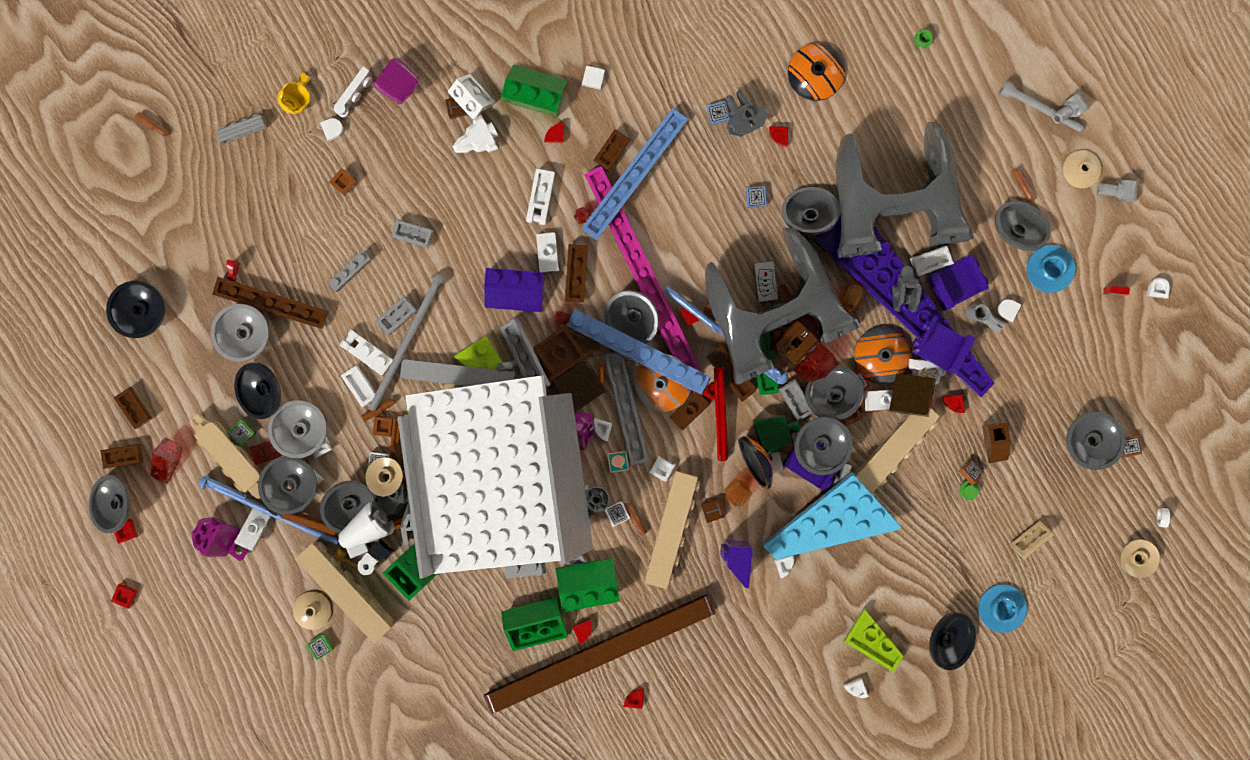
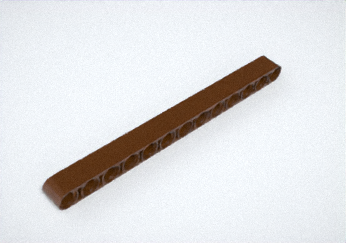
[483,594,716,714]

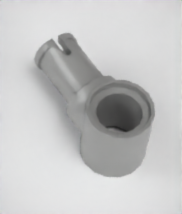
[1052,92,1090,124]
[1097,180,1138,202]
[966,304,1005,333]

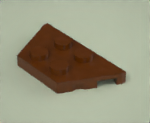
[533,326,601,383]

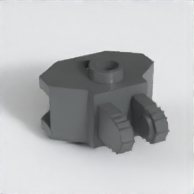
[726,89,768,137]
[892,266,922,312]
[377,475,409,515]

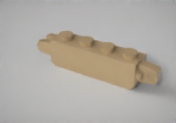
[189,414,262,499]

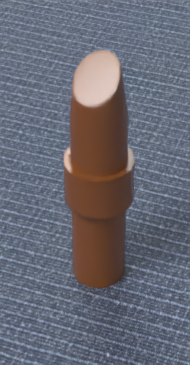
[135,112,170,136]
[1012,168,1035,201]
[361,399,396,422]
[624,503,647,536]

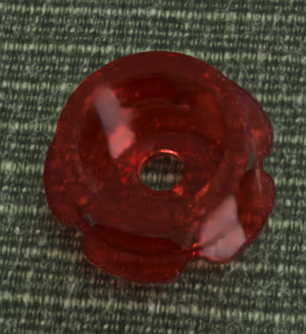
[574,207,591,224]
[552,311,571,325]

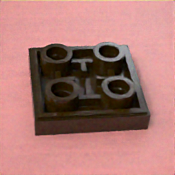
[552,360,606,412]
[889,373,936,417]

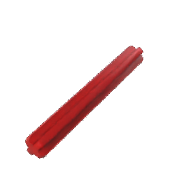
[714,366,728,461]

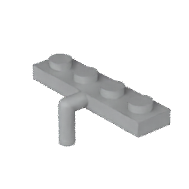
[497,318,550,388]

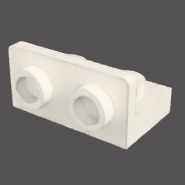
[448,74,495,119]

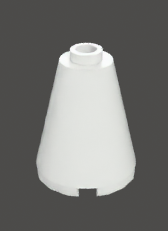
[338,501,394,549]

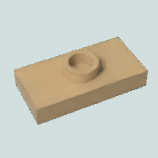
[1010,520,1054,559]

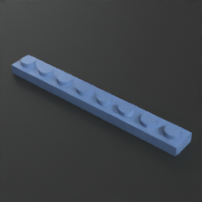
[581,108,688,241]
[566,309,711,395]

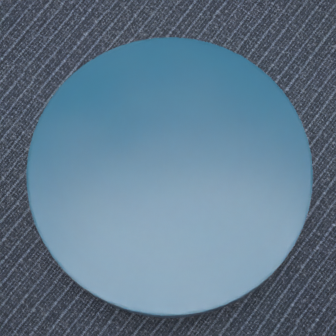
[1026,245,1075,293]
[978,584,1027,633]

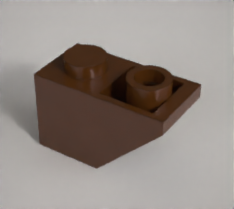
[982,422,1011,463]

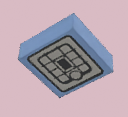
[707,101,730,126]
[746,186,767,208]

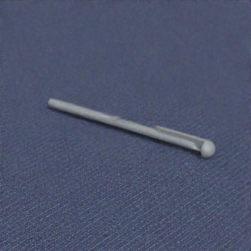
[369,274,445,411]

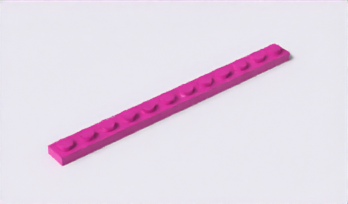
[584,166,702,372]

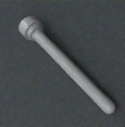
[999,80,1084,132]

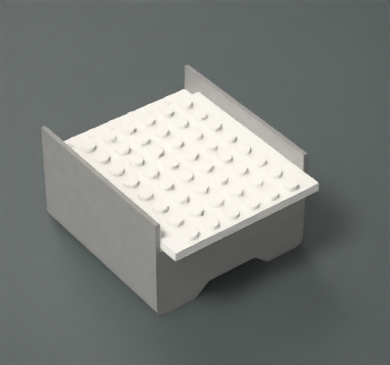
[397,375,593,578]

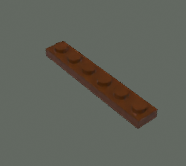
[212,277,329,329]

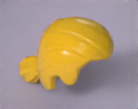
[277,72,310,114]

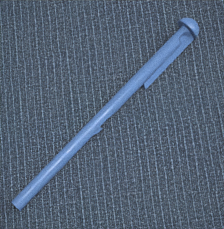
[663,286,788,384]
[199,475,339,546]

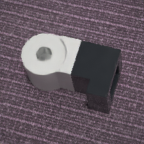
[358,539,394,575]

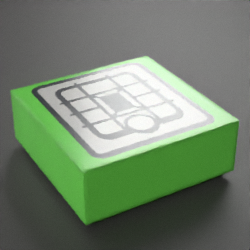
[228,419,256,446]
[306,633,334,660]

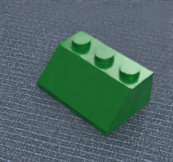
[500,65,568,117]
[556,557,620,612]
[501,597,568,651]

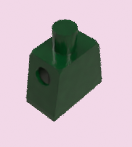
[752,416,800,454]

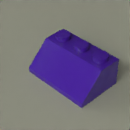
[484,268,545,312]
[720,539,753,588]

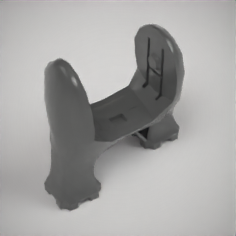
[835,122,974,258]
[705,227,861,384]

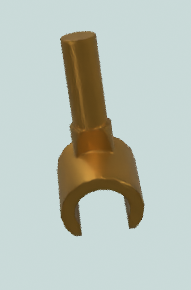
[335,548,358,570]

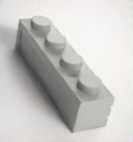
[215,114,267,144]
[327,250,372,292]

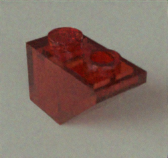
[793,343,839,383]
[150,437,182,484]

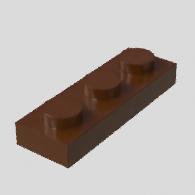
[565,244,588,303]
[706,345,757,402]

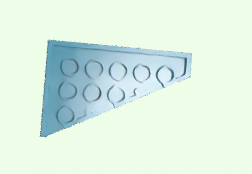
[763,472,901,559]

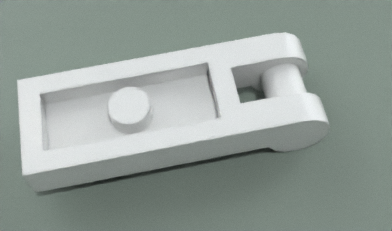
[334,66,373,118]
[526,169,555,225]
[339,329,393,376]

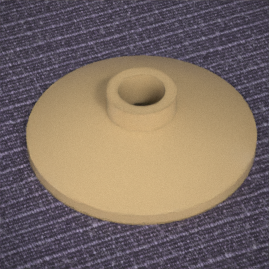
[1063,150,1101,188]
[365,457,403,496]
[1120,539,1160,578]
[293,591,332,630]

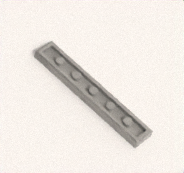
[604,352,649,466]
[400,359,515,386]

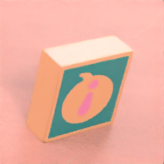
[608,451,629,473]

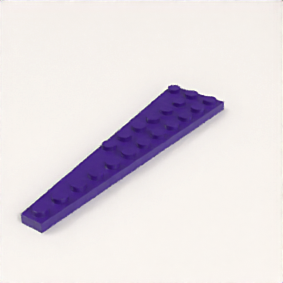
[813,213,995,397]

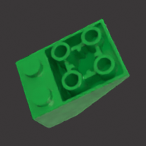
[382,543,437,601]

